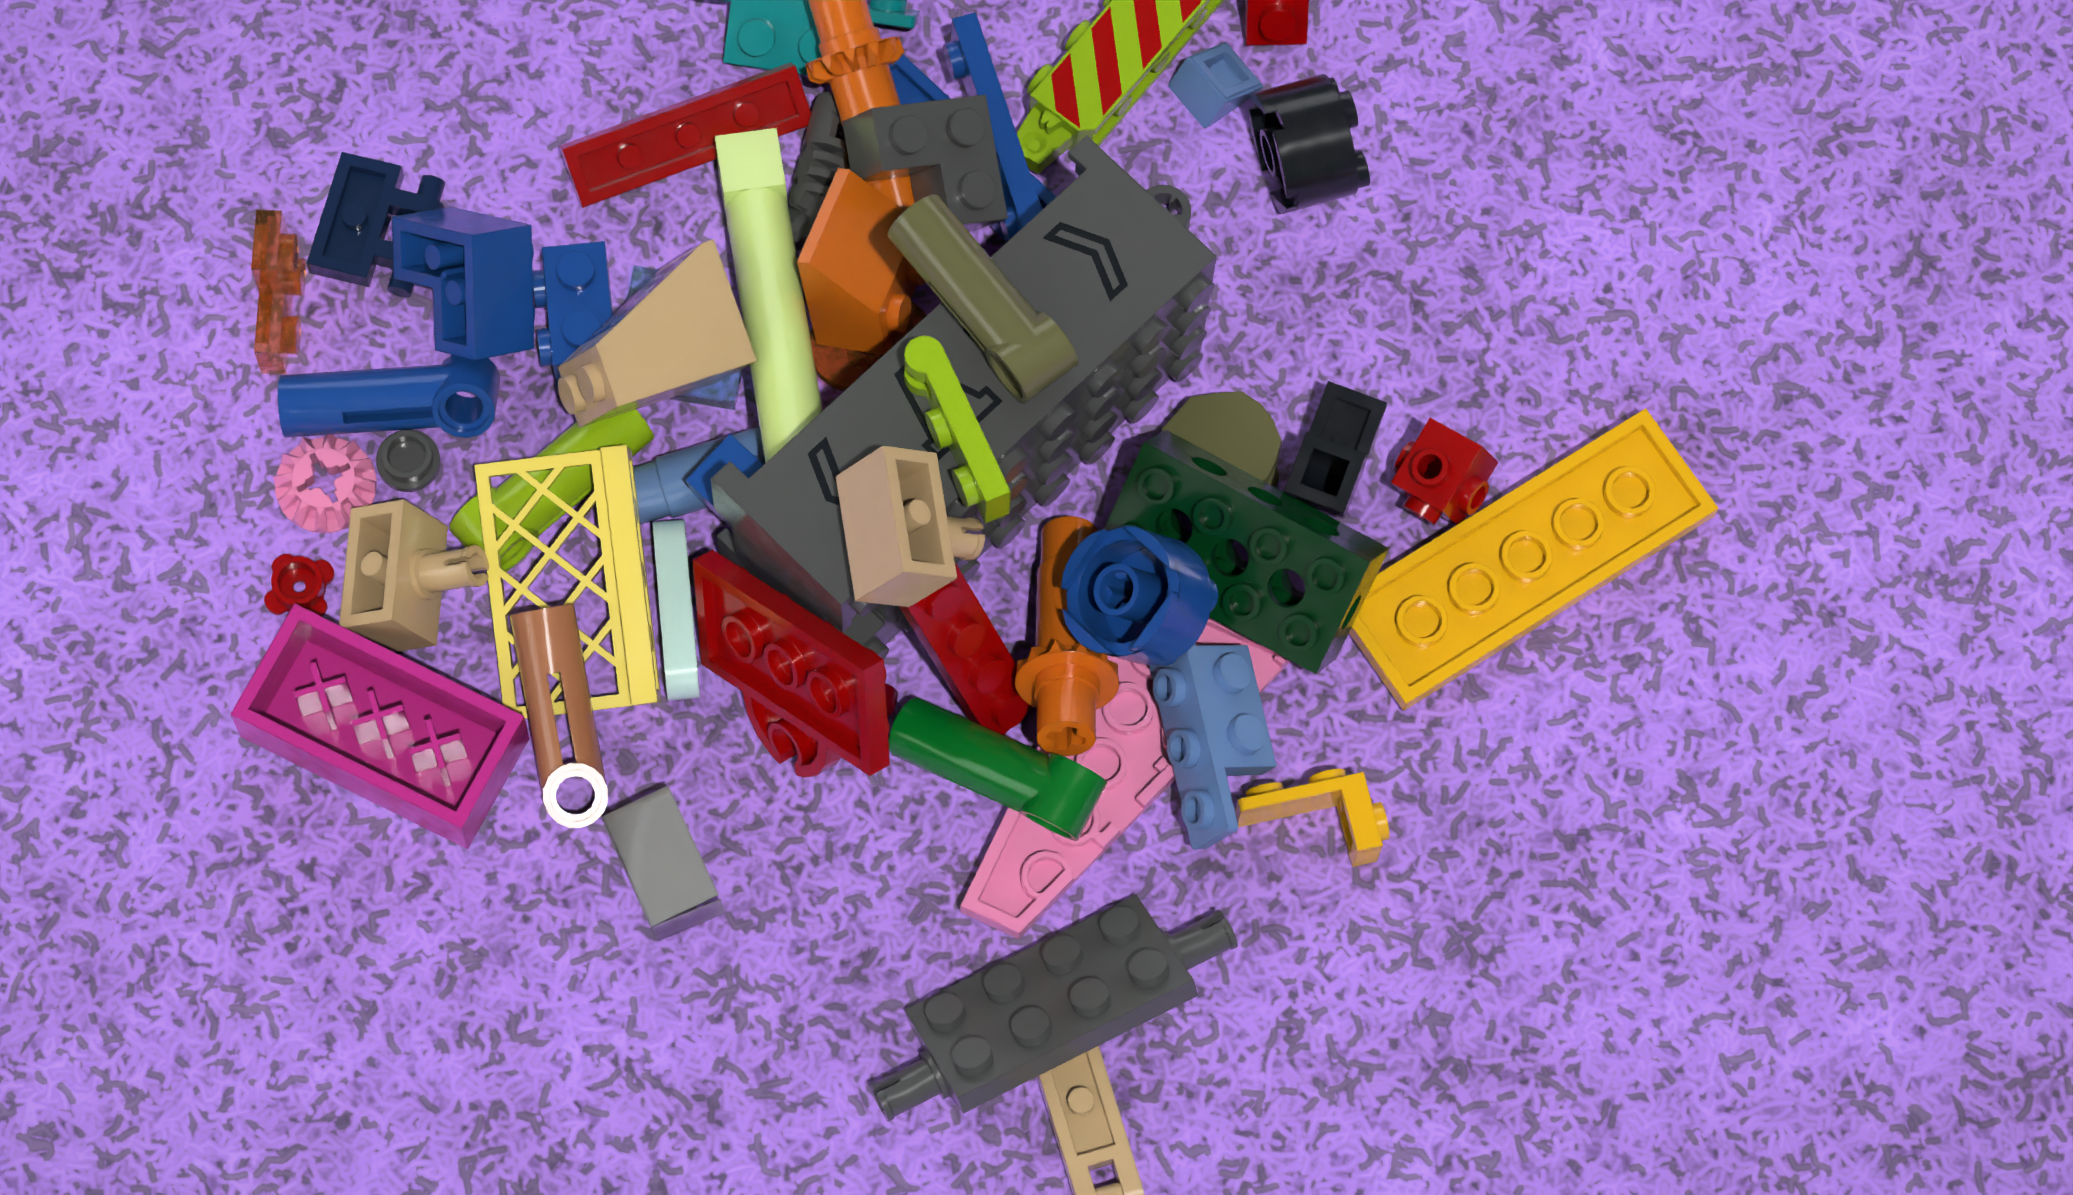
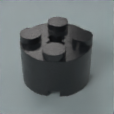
[1249,74,1370,214]

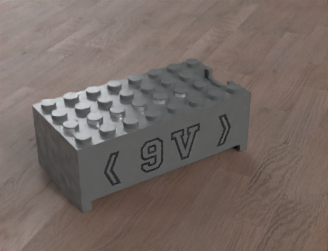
[711,135,1217,659]

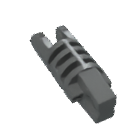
[789,91,851,251]

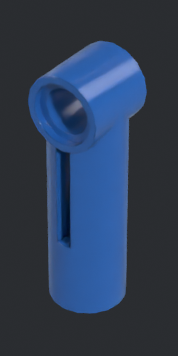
[278,355,500,438]

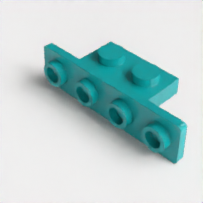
[723,0,920,75]

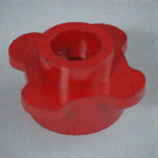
[264,554,335,617]

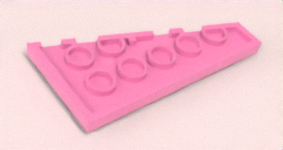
[960,617,1292,939]

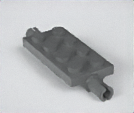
[869,895,1238,1122]

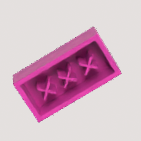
[230,603,530,849]

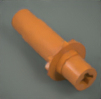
[805,0,915,211]
[1015,516,1119,756]

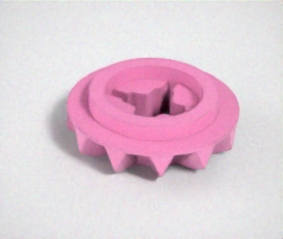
[273,434,377,533]

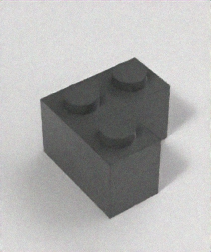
[842,94,1008,231]

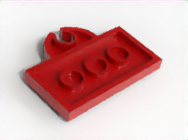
[693,549,890,778]

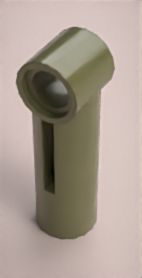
[887,194,1079,404]

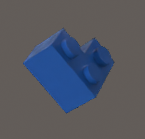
[392,207,535,360]

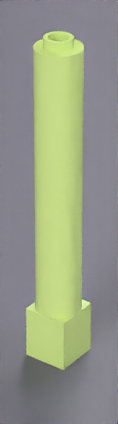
[715,128,823,463]

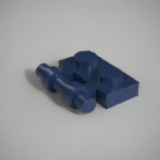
[306,152,445,298]

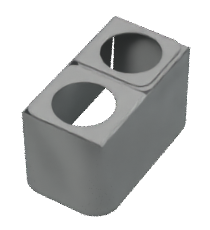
[602,785,725,941]

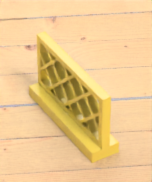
[474,445,662,719]

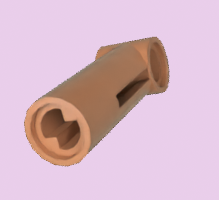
[510,604,608,828]

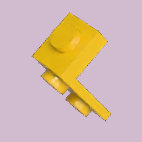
[1235,769,1390,867]

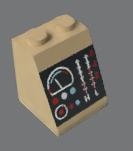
[558,239,757,428]

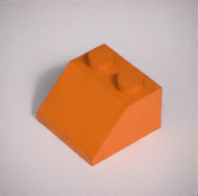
[797,168,925,355]

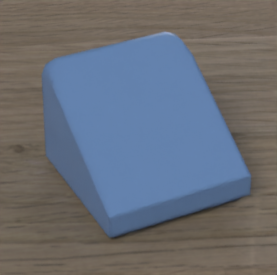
[1168,42,1264,129]

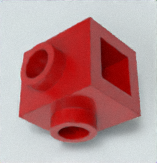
[1391,418,1498,526]

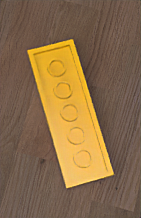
[1349,408,1719,711]

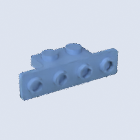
[1149,644,1277,850]

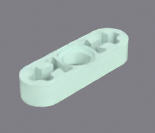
[652,519,700,701]

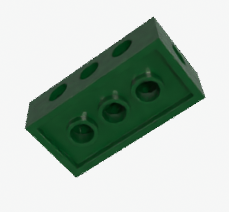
[1104,430,1390,674]

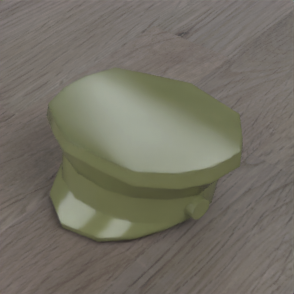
[1161,391,1283,488]

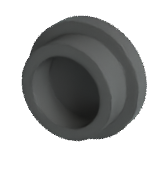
[376,430,440,492]

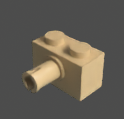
[836,446,985,607]
[339,499,489,652]

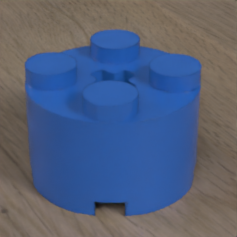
[1061,526,1218,666]

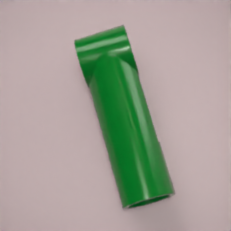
[889,697,1107,841]

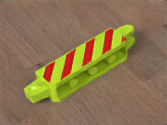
[1017,0,1224,174]

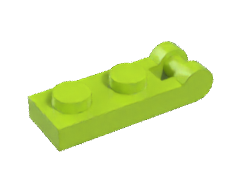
[904,335,1011,524]

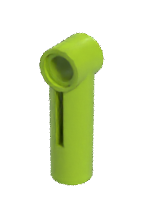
[449,409,654,572]

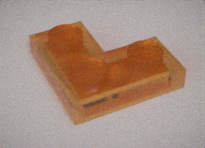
[251,210,306,374]

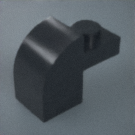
[1284,381,1387,519]

